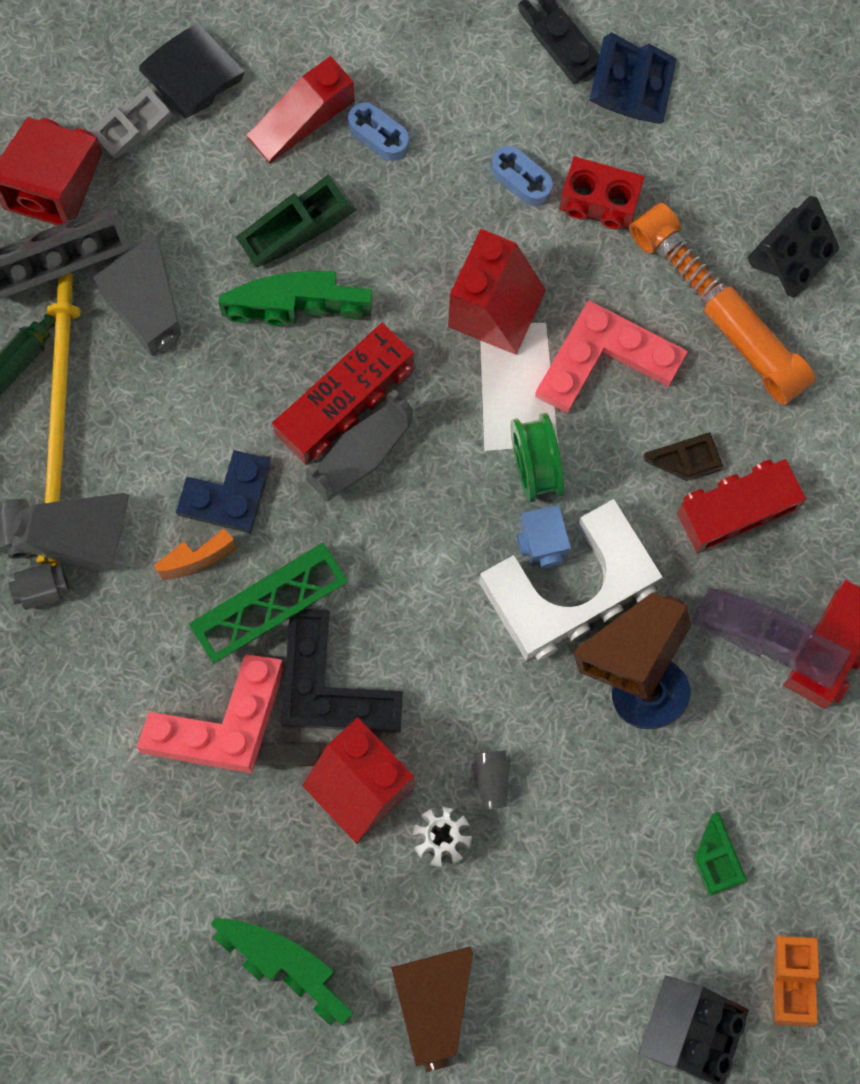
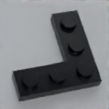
[282,609,403,733]

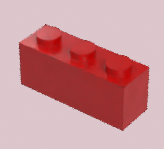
[677,459,806,554]
[783,579,860,709]

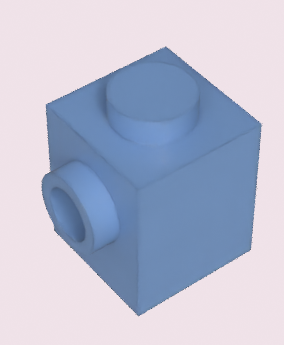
[517,505,571,569]

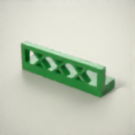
[189,542,348,665]

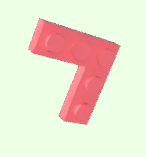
[535,300,688,414]
[137,654,285,773]

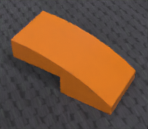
[154,528,237,580]
[773,936,819,1027]

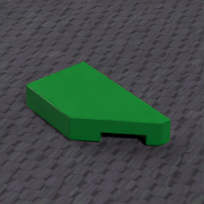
[693,812,747,896]

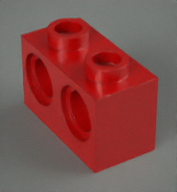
[559,156,645,230]

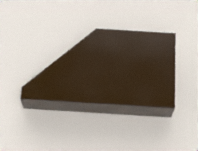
[643,432,723,481]

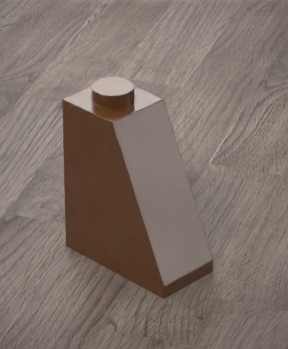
[573,593,691,701]
[391,946,473,1072]

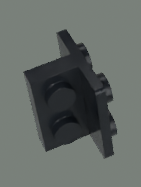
[747,195,839,298]

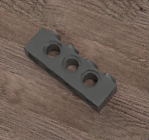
[0,204,132,299]

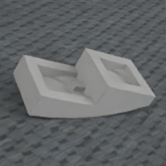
[90,86,175,158]

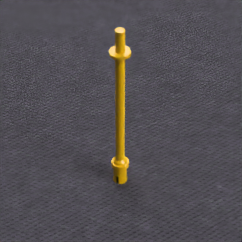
[36,273,81,566]

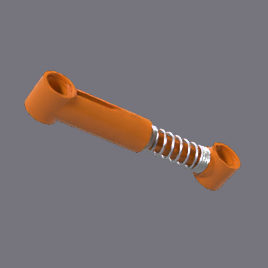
[629,202,816,405]

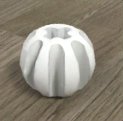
[412,806,472,867]

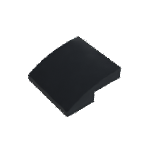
[139,23,245,119]

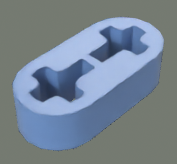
[348,103,409,161]
[491,146,553,206]

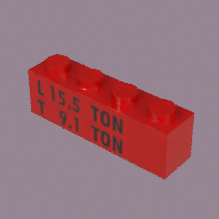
[272,322,414,465]

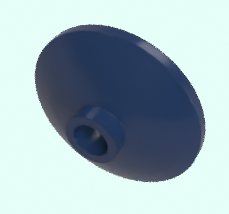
[612,662,691,729]

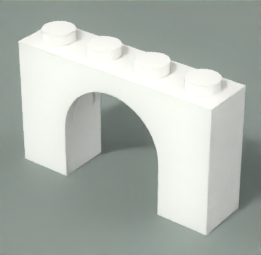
[479,499,663,661]

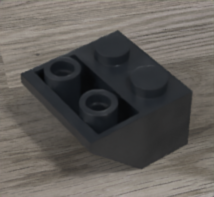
[638,975,749,1084]

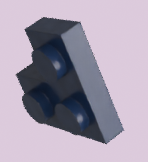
[176,450,271,534]

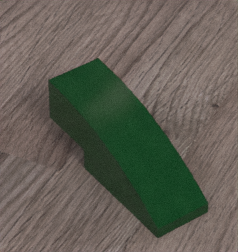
[236,174,356,268]

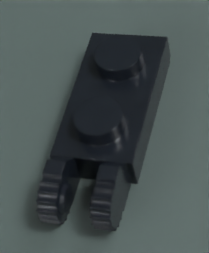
[518,0,600,84]

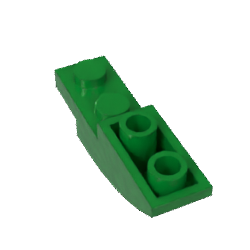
[218,271,373,326]
[211,918,354,1026]

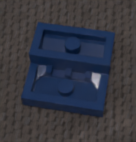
[589,32,677,124]

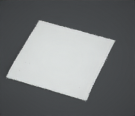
[480,323,558,451]

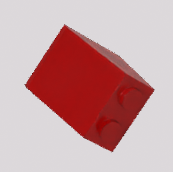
[0,117,102,225]
[448,228,546,355]
[302,717,414,844]

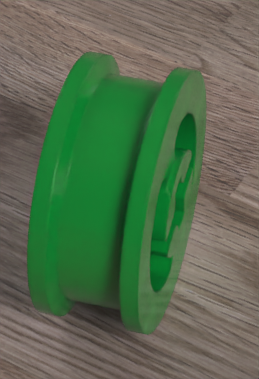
[510,412,564,503]

